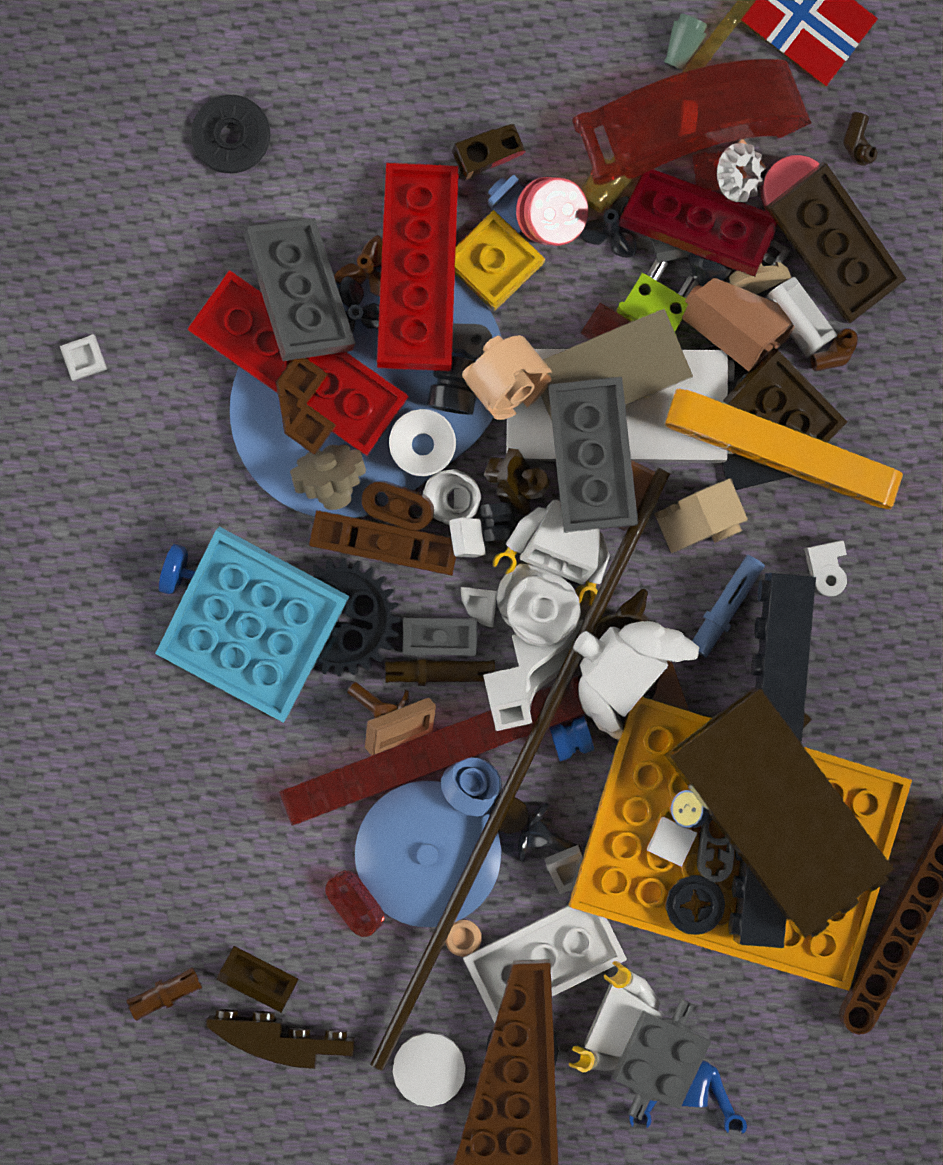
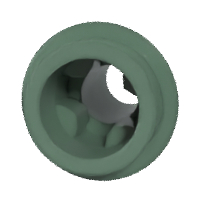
[664,13,707,71]

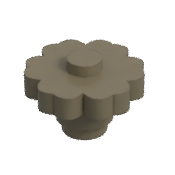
[290,445,366,510]

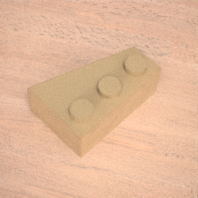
[654,479,748,553]

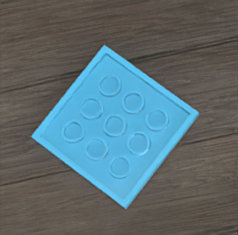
[155,527,350,723]

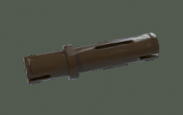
[385,657,495,686]

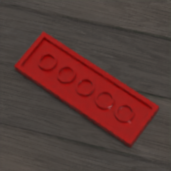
[377,163,459,371]
[187,270,409,456]

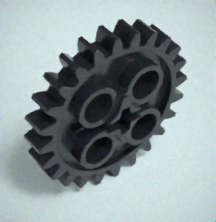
[313,558,402,677]

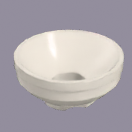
[389,409,456,476]

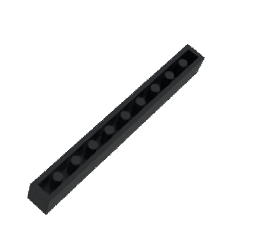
[728,573,816,948]

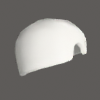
[423,469,481,525]

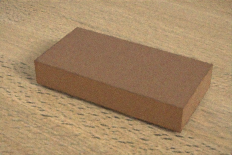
[365,698,436,756]

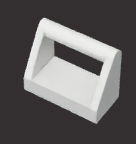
[766,277,837,357]

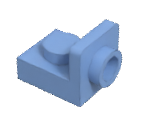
[488,175,524,234]

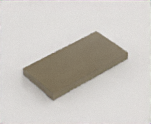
[541,309,693,422]

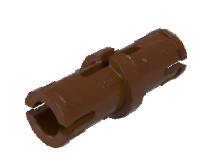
[126,967,203,1021]

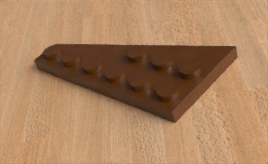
[453,959,558,1165]

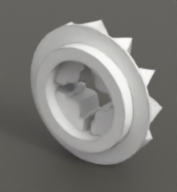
[717,143,766,202]

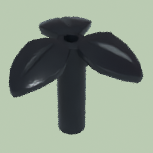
[579,195,637,258]
[338,276,380,333]
[518,803,580,862]

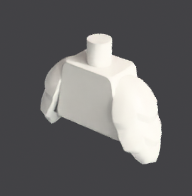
[574,621,699,740]

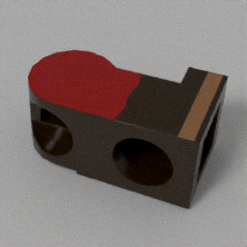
[451,124,526,181]

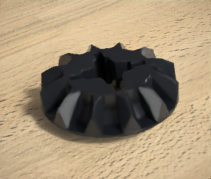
[665,875,725,935]

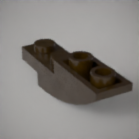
[206,1009,355,1069]

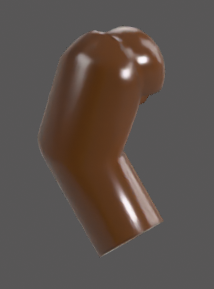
[810,328,858,372]

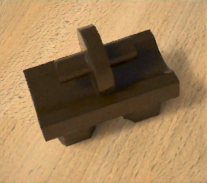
[484,448,550,515]

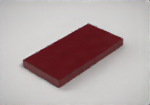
[619,167,778,277]

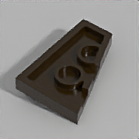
[723,347,848,443]

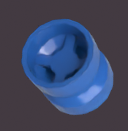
[549,716,595,761]

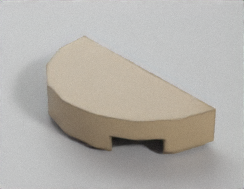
[729,262,791,294]

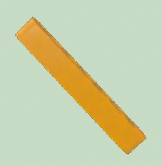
[664,389,903,509]

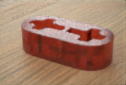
[325,870,385,937]

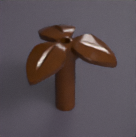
[334,235,383,297]
[347,682,409,718]

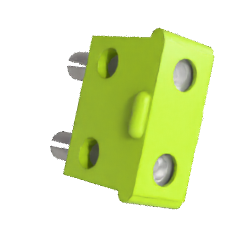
[616,259,699,334]

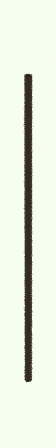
[370,467,670,1071]

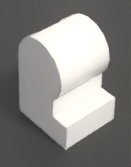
[804,540,847,596]

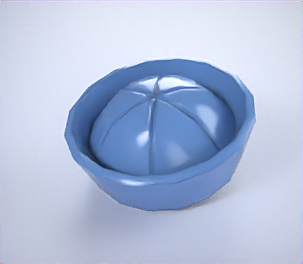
[441,757,502,816]

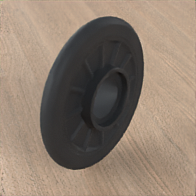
[191,95,271,174]

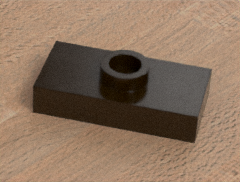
[216,946,299,1013]

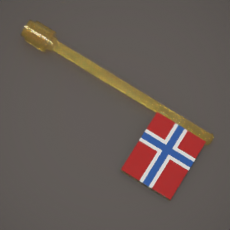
[582,0,878,213]

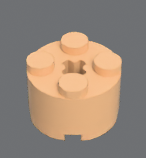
[462,335,552,420]

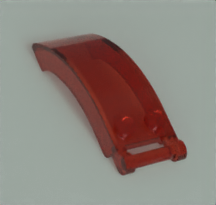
[572,59,812,185]

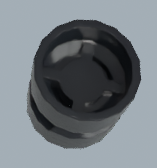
[427,356,477,415]

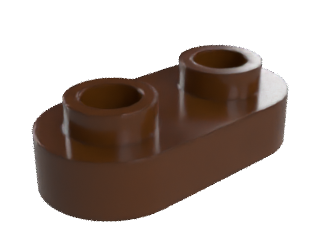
[362,480,434,531]

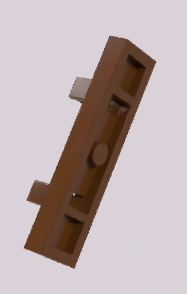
[309,510,456,576]

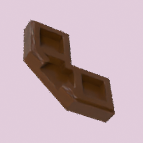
[276,358,336,455]

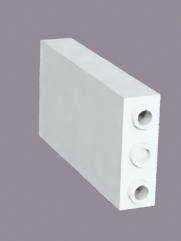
[506,349,734,463]

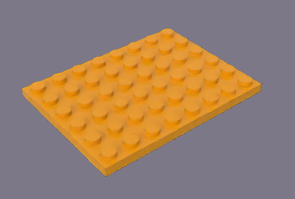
[568,697,912,991]

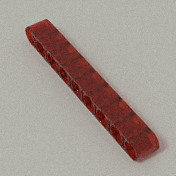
[279,675,585,826]

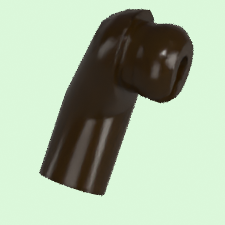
[843,112,878,166]

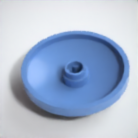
[355,780,501,927]

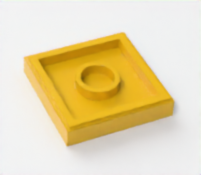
[455,210,545,311]

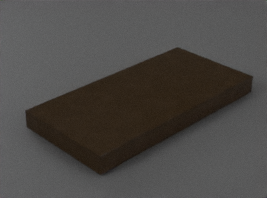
[765,162,907,324]

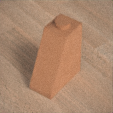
[682,278,795,371]

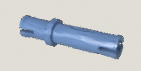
[692,554,765,658]

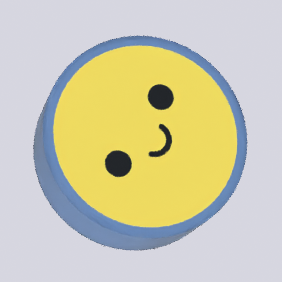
[671,790,709,828]

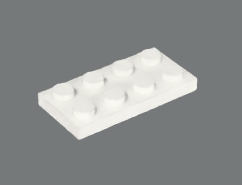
[463,905,627,1023]

